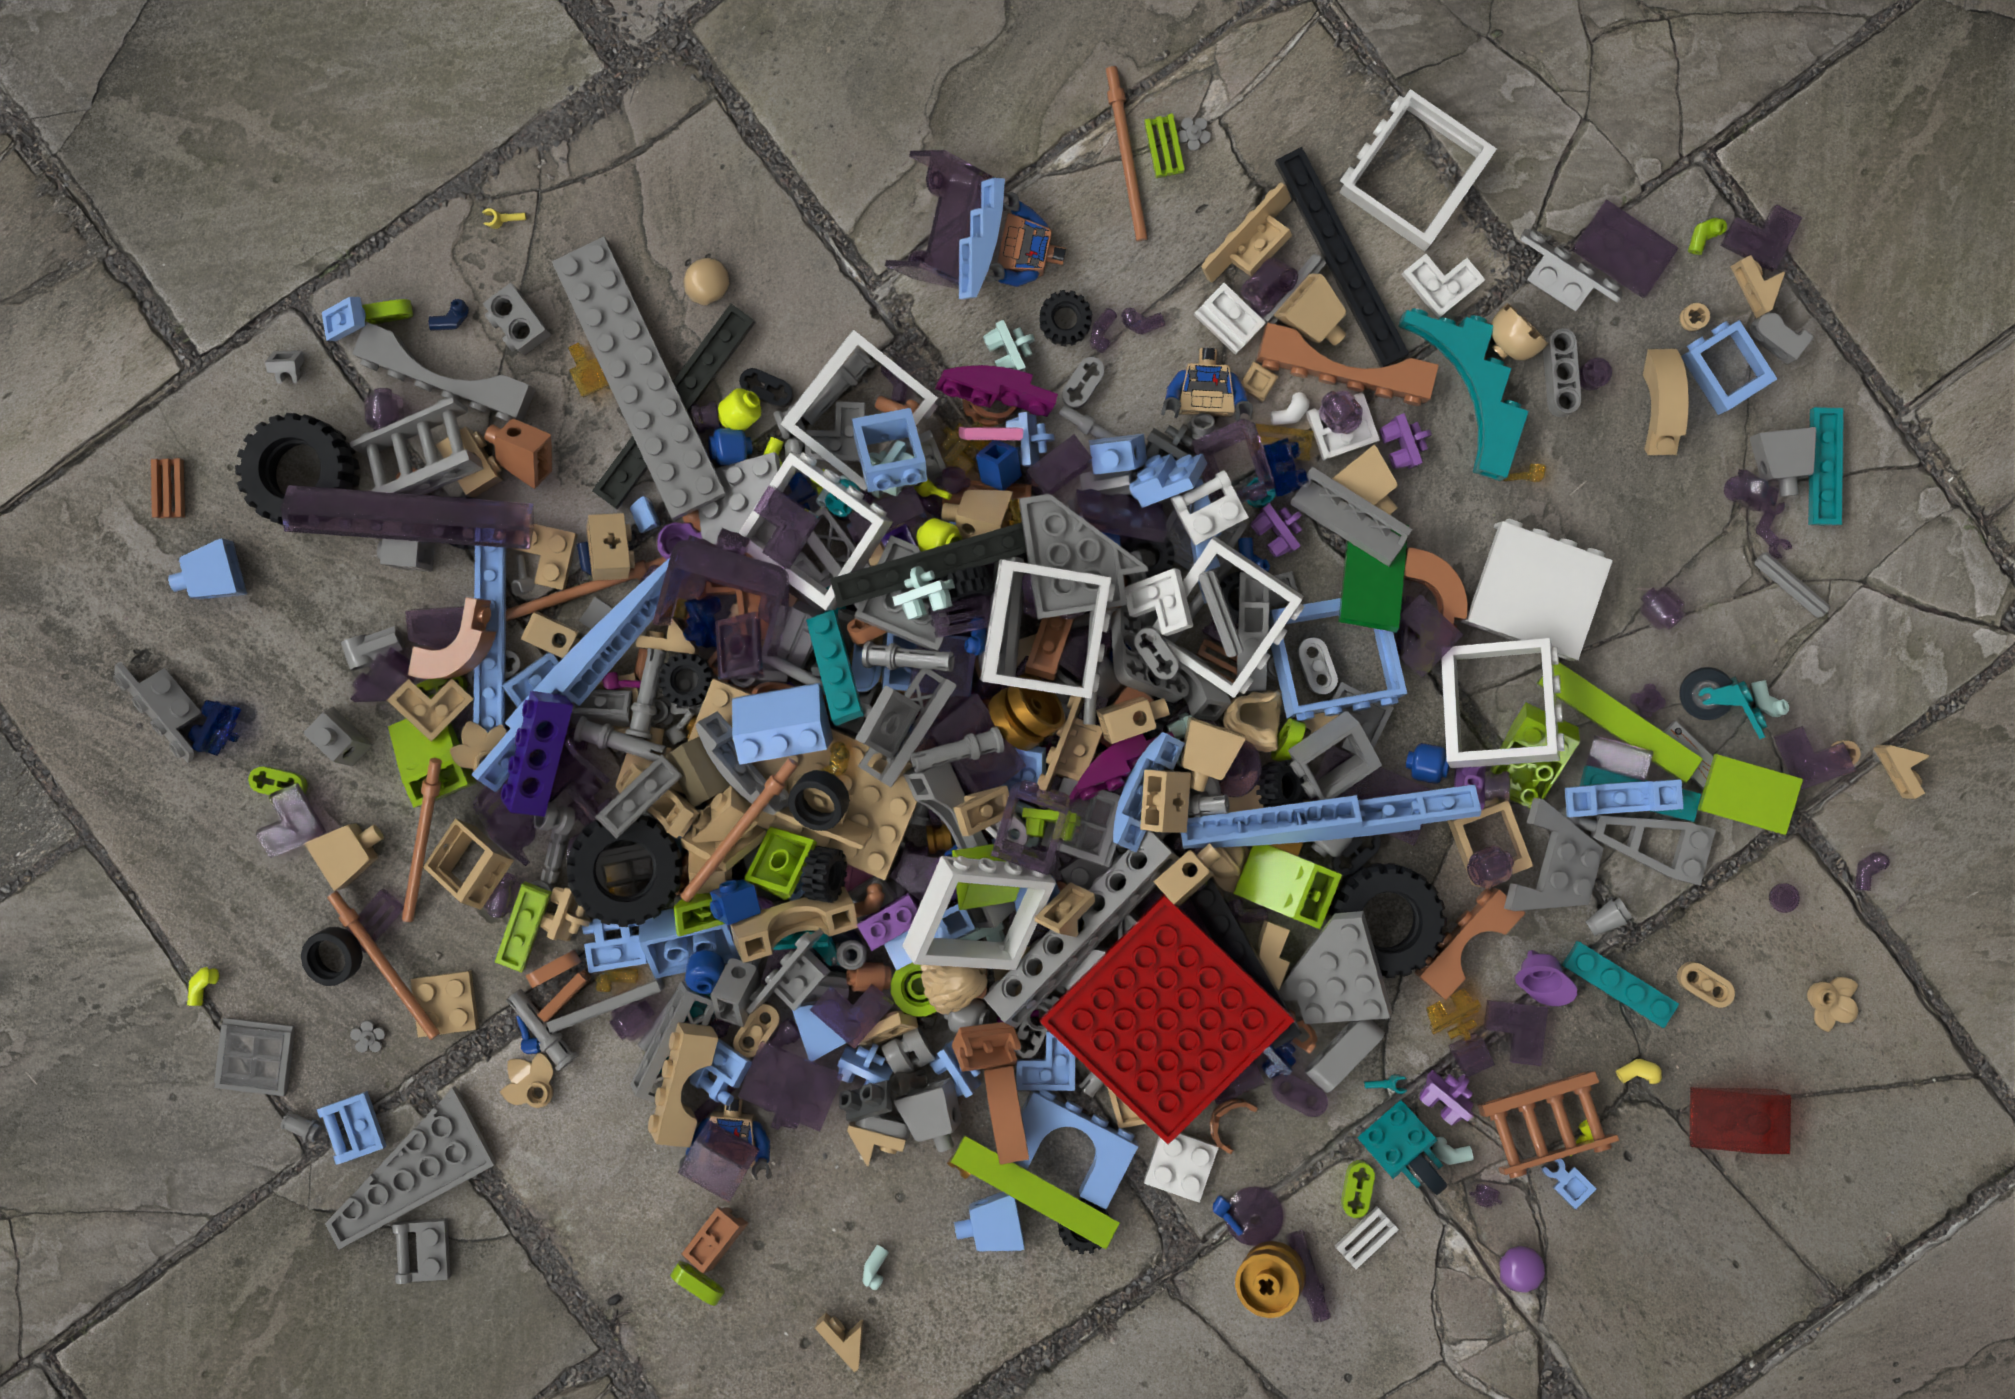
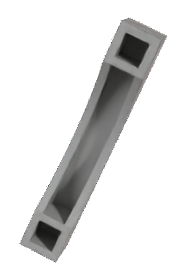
[352,322,535,422]
[903,763,1015,928]

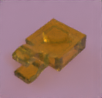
[568,342,609,398]

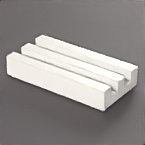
[1334,1206,1399,1269]

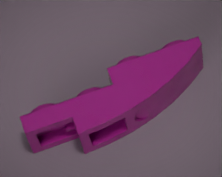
[935,365,1058,417]
[1069,731,1175,802]

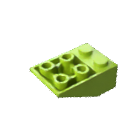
[1485,702,1580,809]
[388,719,477,808]
[1233,845,1342,929]

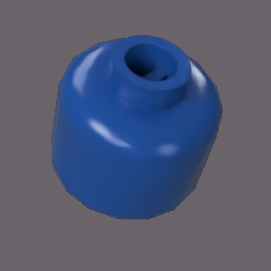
[708,428,752,466]
[1406,743,1450,784]
[685,950,725,994]

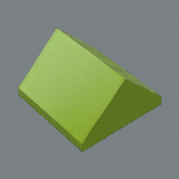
[744,826,817,900]
[952,843,1020,910]

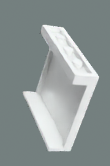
[1461,519,1613,661]

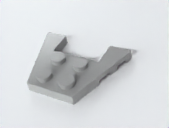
[1504,798,1604,911]

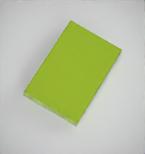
[1698,754,1803,835]

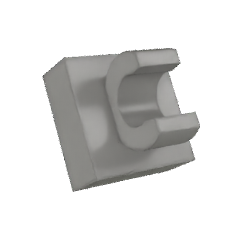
[265,351,305,383]

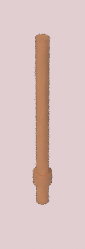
[1106,66,1148,241]
[506,557,667,622]
[402,758,442,922]
[680,758,798,902]
[327,891,440,1040]

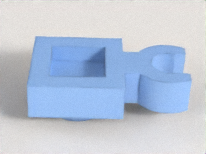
[1541,1158,1596,1210]

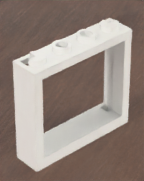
[1339,89,1497,252]
[780,330,938,491]
[733,452,893,610]
[1145,536,1305,698]
[980,559,1115,699]
[1441,638,1565,768]
[902,856,1056,970]

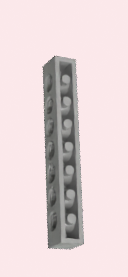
[984,831,1180,1028]

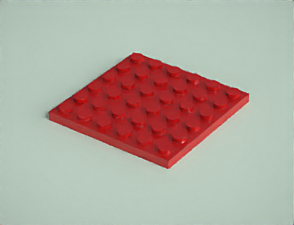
[1039,894,1295,1145]

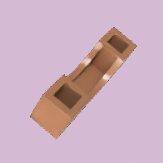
[1415,887,1525,1000]

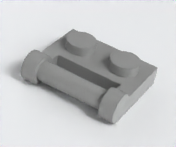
[392,1218,451,1284]

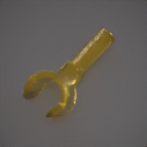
[1503,464,1546,482]

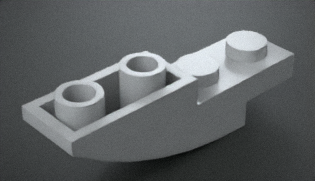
[1237,572,1269,691]

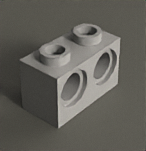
[482,283,552,356]
[377,534,435,572]

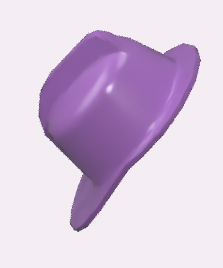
[1515,950,1577,1006]

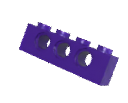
[501,691,574,817]

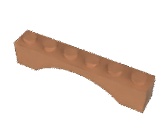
[1256,323,1439,406]

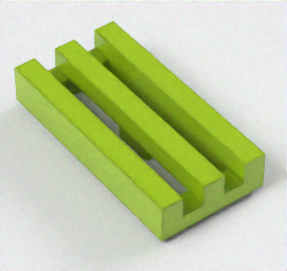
[1144,113,1185,178]

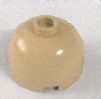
[1491,303,1549,361]

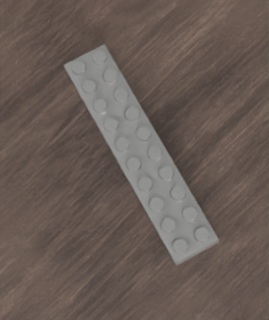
[551,236,727,521]

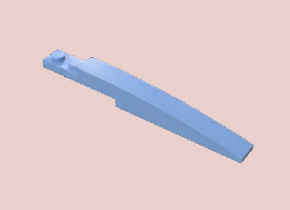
[472,554,694,792]
[1181,785,1481,849]

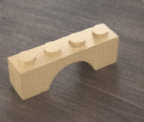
[730,887,858,963]
[648,1022,718,1148]

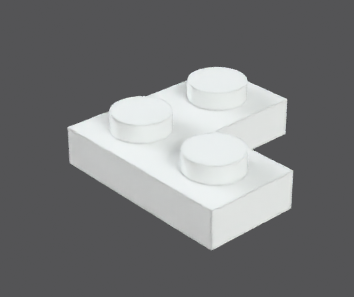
[1401,254,1485,319]
[1125,568,1193,636]

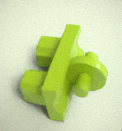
[1022,790,1081,841]

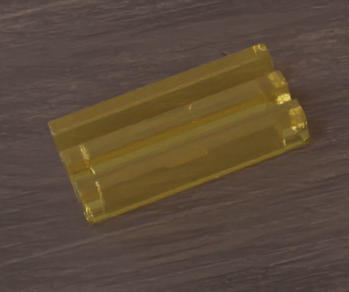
[1251,423,1313,461]

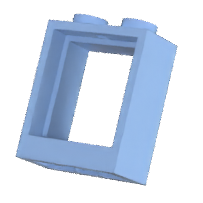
[1681,320,1777,415]
[852,408,927,492]

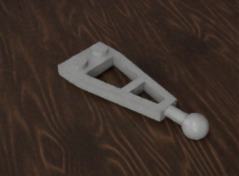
[1558,807,1716,886]

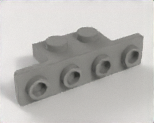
[1520,229,1622,311]
[113,661,201,763]
[746,928,830,1014]

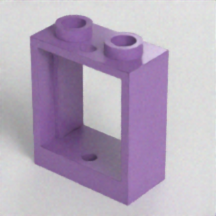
[857,890,920,951]

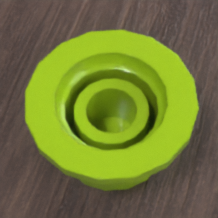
[891,962,937,1016]

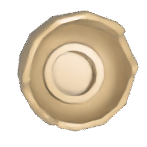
[683,258,730,305]

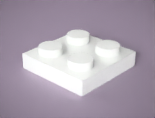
[1143,1132,1219,1203]

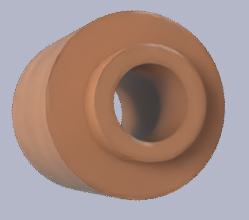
[846,962,892,992]

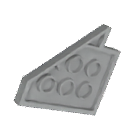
[1019,494,1148,619]
[1279,911,1392,1024]

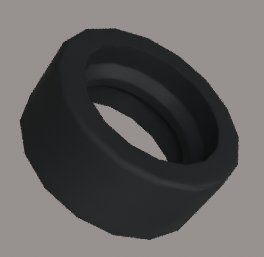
[788,770,850,831]
[301,927,363,986]

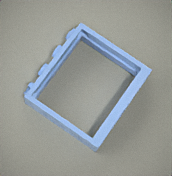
[1268,598,1407,721]

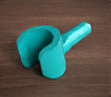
[1364,1074,1407,1094]

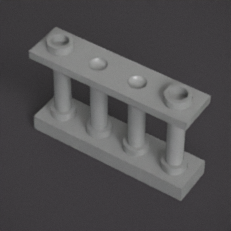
[350,397,484,513]

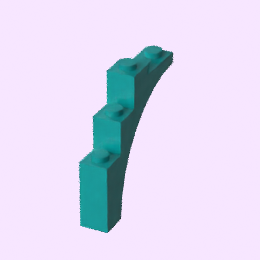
[1398,308,1529,481]

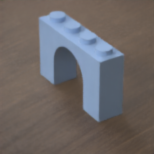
[1014,1089,1138,1210]

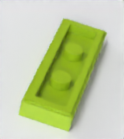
[495,881,552,973]

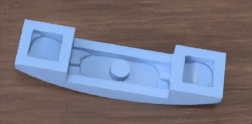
[1113,732,1185,852]
[1565,779,1683,817]

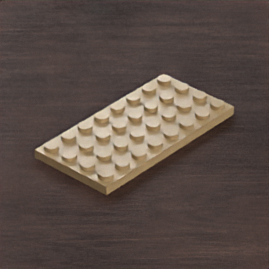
[671,678,918,880]

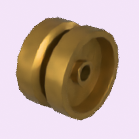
[989,673,1065,751]
[1235,1241,1306,1318]

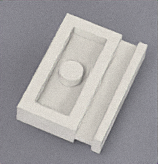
[1194,283,1266,355]

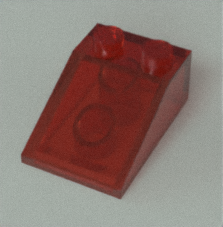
[1690,1087,1791,1154]

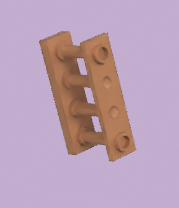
[1477,1071,1619,1178]

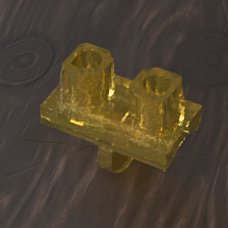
[941,420,992,475]
[1426,988,1482,1042]

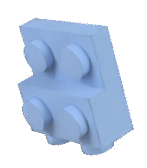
[1129,453,1207,508]

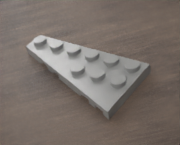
[325,1086,497,1249]

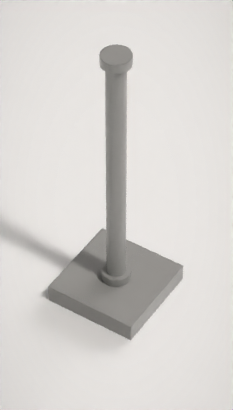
[750,643,921,759]

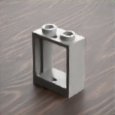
[1288,711,1382,800]

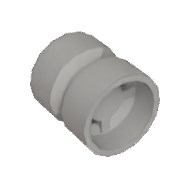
[881,1026,936,1079]

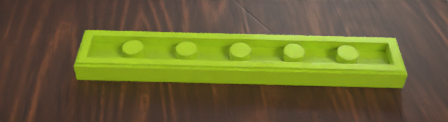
[1537,662,1703,783]
[950,1135,1120,1249]

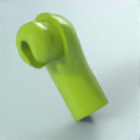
[1688,218,1727,255]

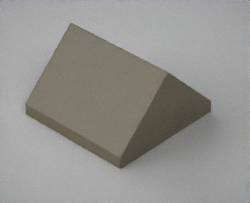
[665,737,731,807]

